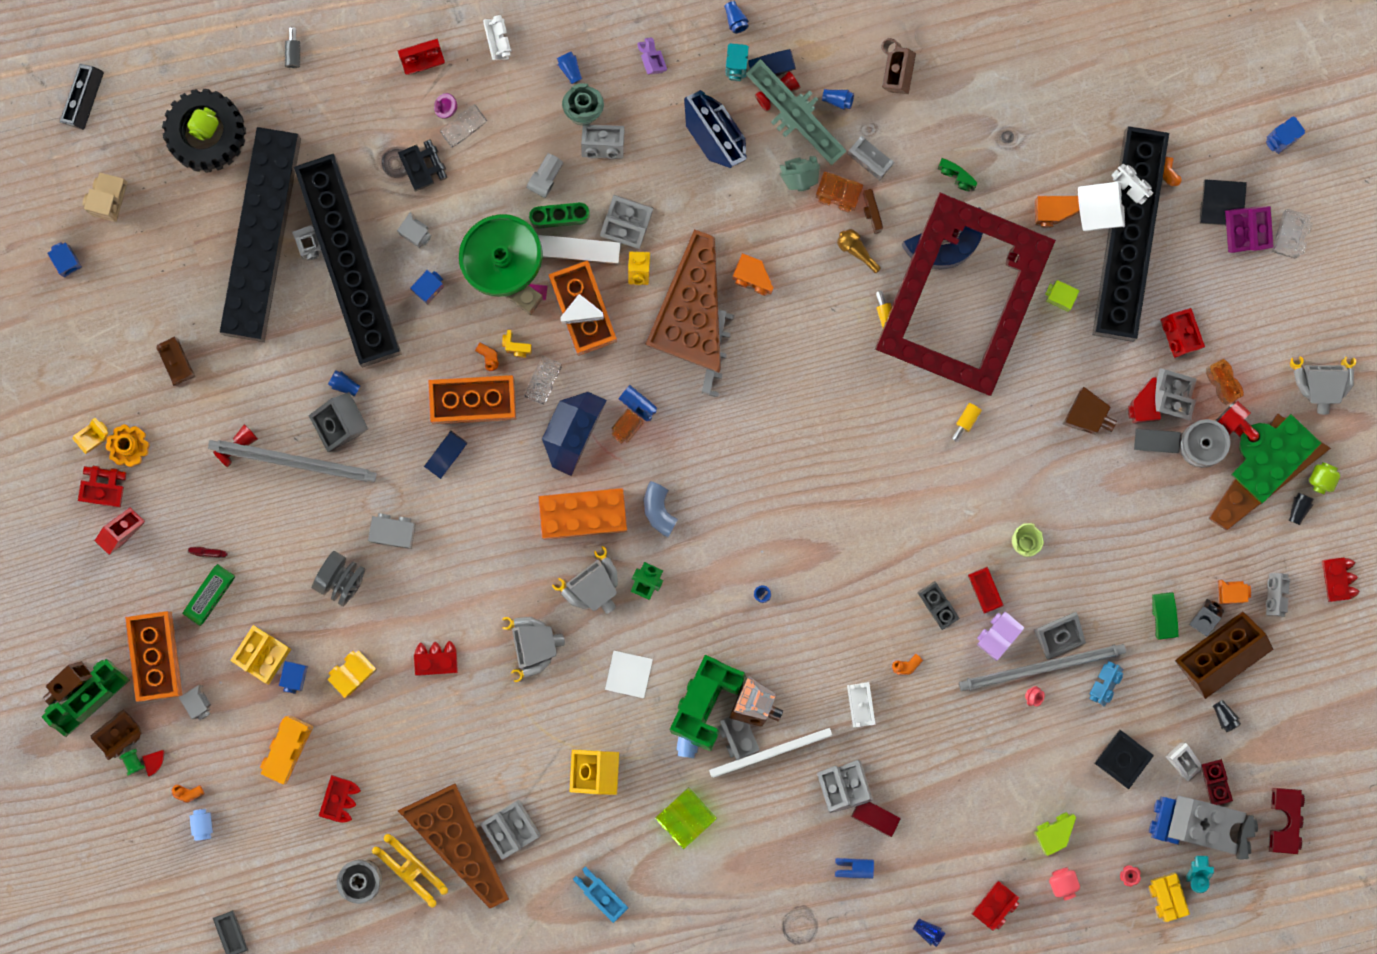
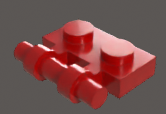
[78,465,127,508]

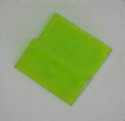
[655,787,717,849]

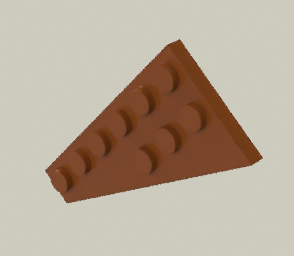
[1208,414,1331,530]
[398,783,509,909]

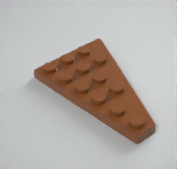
[645,229,721,373]

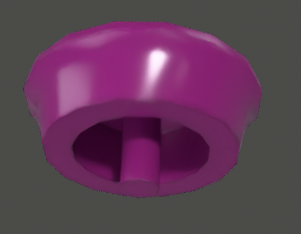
[434,93,458,119]

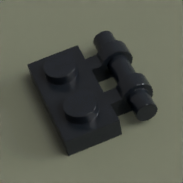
[398,139,448,192]

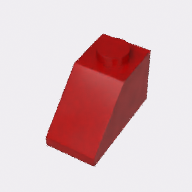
[1128,377,1161,423]
[94,507,145,555]

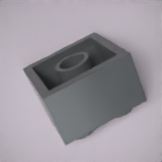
[309,392,368,452]

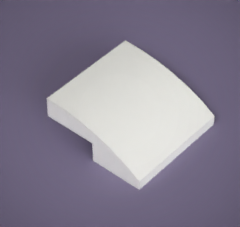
[1078,182,1125,231]

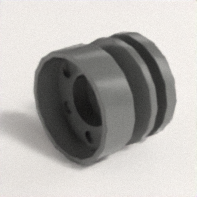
[312,551,366,607]

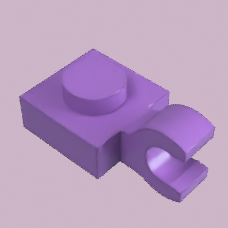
[637,37,667,75]

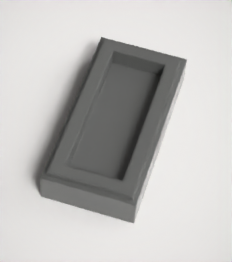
[213,910,248,954]

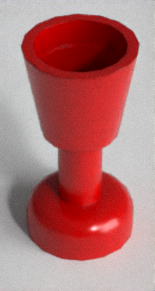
[755,71,801,112]
[213,424,258,467]

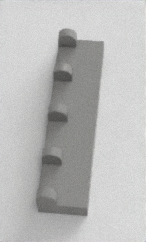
[702,310,734,397]

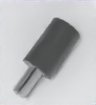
[285,27,300,68]

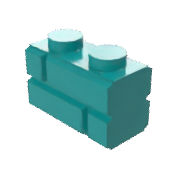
[725,43,749,81]

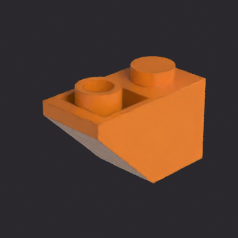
[733,253,773,296]

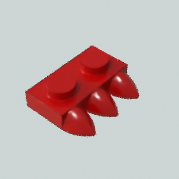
[1322,557,1360,602]
[414,641,458,676]
[318,775,361,823]

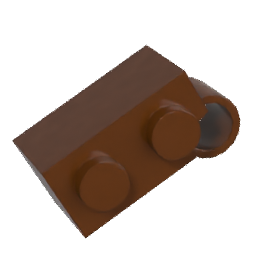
[881,38,916,95]

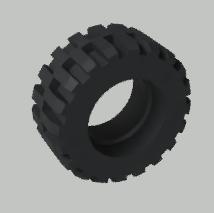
[162,89,246,173]

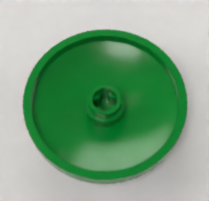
[459,214,543,297]

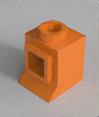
[1218,579,1251,604]

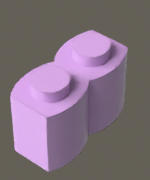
[977,612,1024,661]

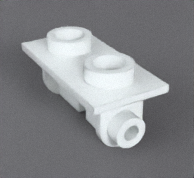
[483,15,512,60]
[1111,164,1153,205]

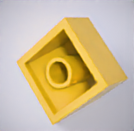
[569,750,619,795]

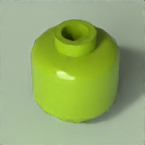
[187,107,219,141]
[1309,462,1340,495]

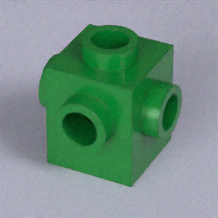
[630,562,664,600]

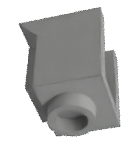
[397,212,432,248]
[292,225,322,260]
[179,685,211,721]

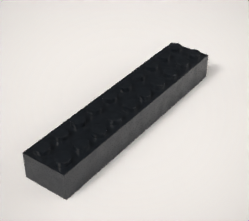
[1092,126,1170,342]
[220,127,301,343]
[294,153,402,368]

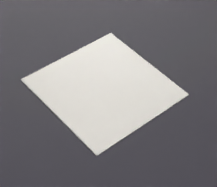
[605,651,653,698]

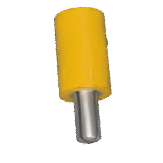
[876,291,892,327]
[952,403,982,442]

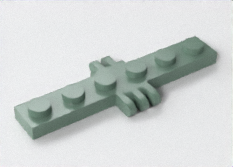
[745,59,846,165]

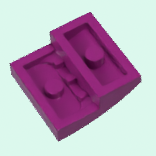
[1225,206,1274,253]

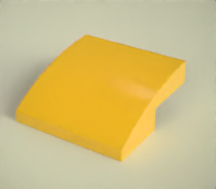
[230,625,291,685]

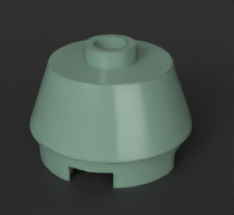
[562,83,604,126]
[779,156,820,191]

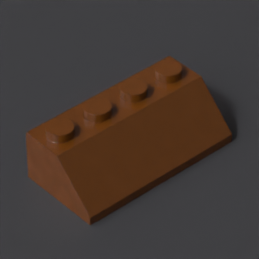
[1175,611,1274,699]

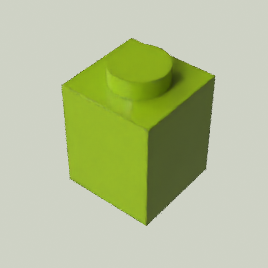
[1045,280,1080,312]

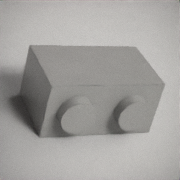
[368,513,416,549]

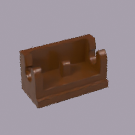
[157,336,195,386]

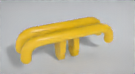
[372,834,448,908]

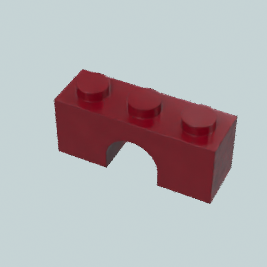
[1269,788,1305,854]

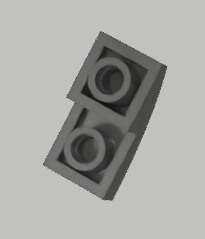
[1134,429,1181,453]
[917,581,960,630]
[1236,815,1258,860]

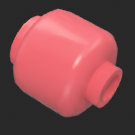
[1049,867,1080,901]

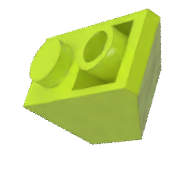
[1034,812,1076,856]

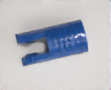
[619,385,657,421]
[835,858,874,879]

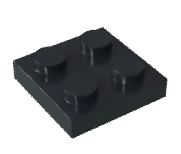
[1094,729,1154,789]

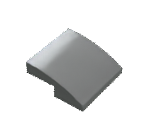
[600,195,654,249]
[1155,368,1197,421]
[817,760,873,813]
[480,800,541,860]

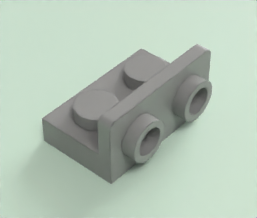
[581,125,624,159]
[718,717,760,760]

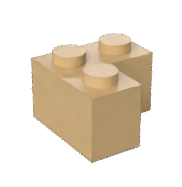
[83,172,128,222]

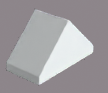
[560,294,604,324]
[1165,743,1202,781]

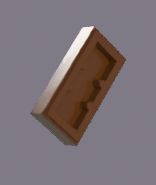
[863,189,883,234]

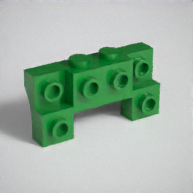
[669,655,746,751]
[41,659,130,737]

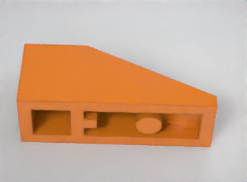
[1035,196,1080,228]

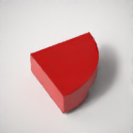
[142,750,165,777]

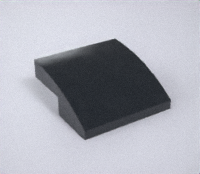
[1200,179,1247,225]

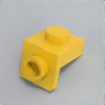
[628,251,650,285]
[502,329,532,358]
[72,418,108,454]

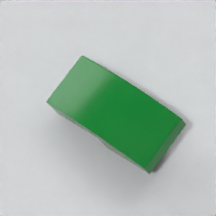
[938,158,977,192]
[1152,592,1179,640]

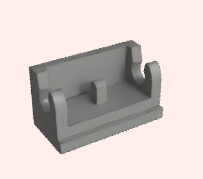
[848,136,895,181]

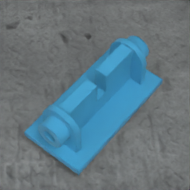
[1089,661,1124,707]

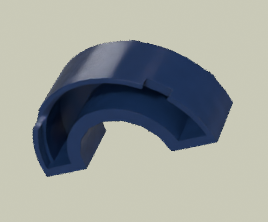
[902,207,983,270]

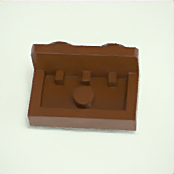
[90,709,142,760]

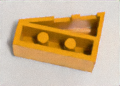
[260,716,314,785]

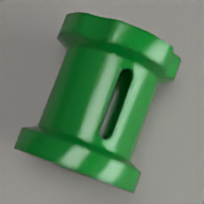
[119,749,145,776]

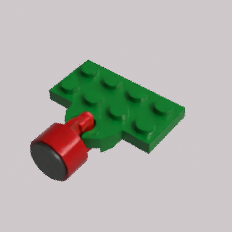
[1216,401,1321,504]

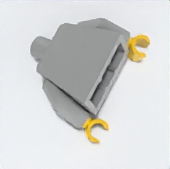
[1290,356,1356,415]
[552,546,618,614]
[502,617,565,682]

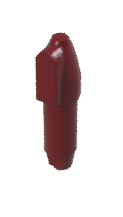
[188,547,228,558]

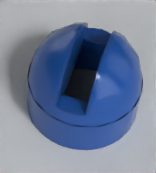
[754,585,771,603]

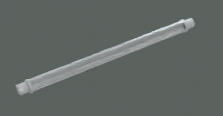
[208,440,377,482]
[959,644,1126,691]

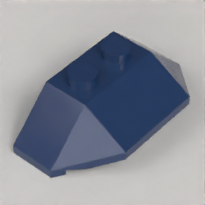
[684,90,747,168]
[542,392,607,477]

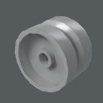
[1180,419,1230,468]

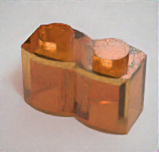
[815,171,863,213]
[1206,359,1244,405]
[611,408,644,444]

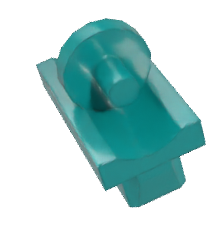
[1186,856,1214,894]

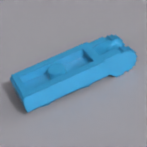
[573,866,629,923]

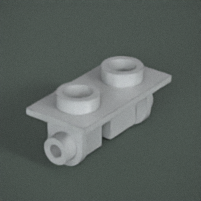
[1266,573,1290,617]

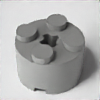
[337,859,382,904]

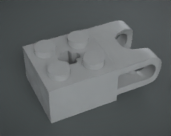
[1168,795,1246,854]

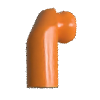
[1163,157,1182,186]
[475,342,499,371]
[892,654,923,675]
[171,785,205,803]

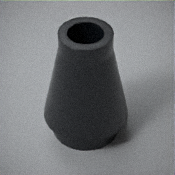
[1289,492,1314,525]
[1213,700,1241,733]

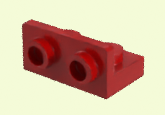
[397,38,445,75]
[1161,308,1205,358]
[971,880,1020,931]

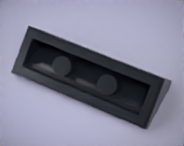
[60,64,104,130]

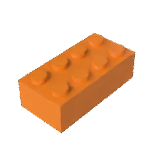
[548,260,617,356]
[428,375,517,424]
[538,488,627,540]
[125,611,183,702]

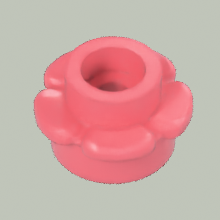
[1025,686,1045,707]
[1120,865,1141,887]

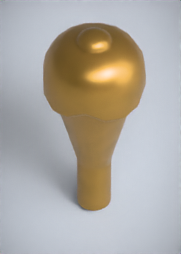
[837,229,881,273]

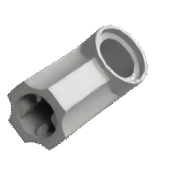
[526,153,563,198]

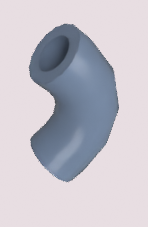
[643,481,678,537]

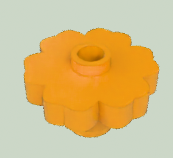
[105,424,150,467]

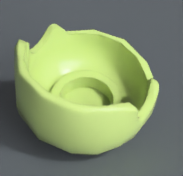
[1012,523,1044,557]

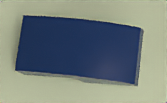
[748,49,796,76]
[424,431,467,479]

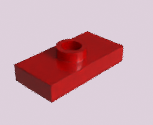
[968,567,1004,614]

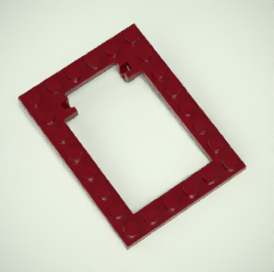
[875,192,1056,396]

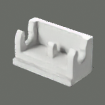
[847,682,875,728]

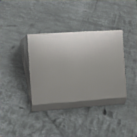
[1034,612,1086,660]

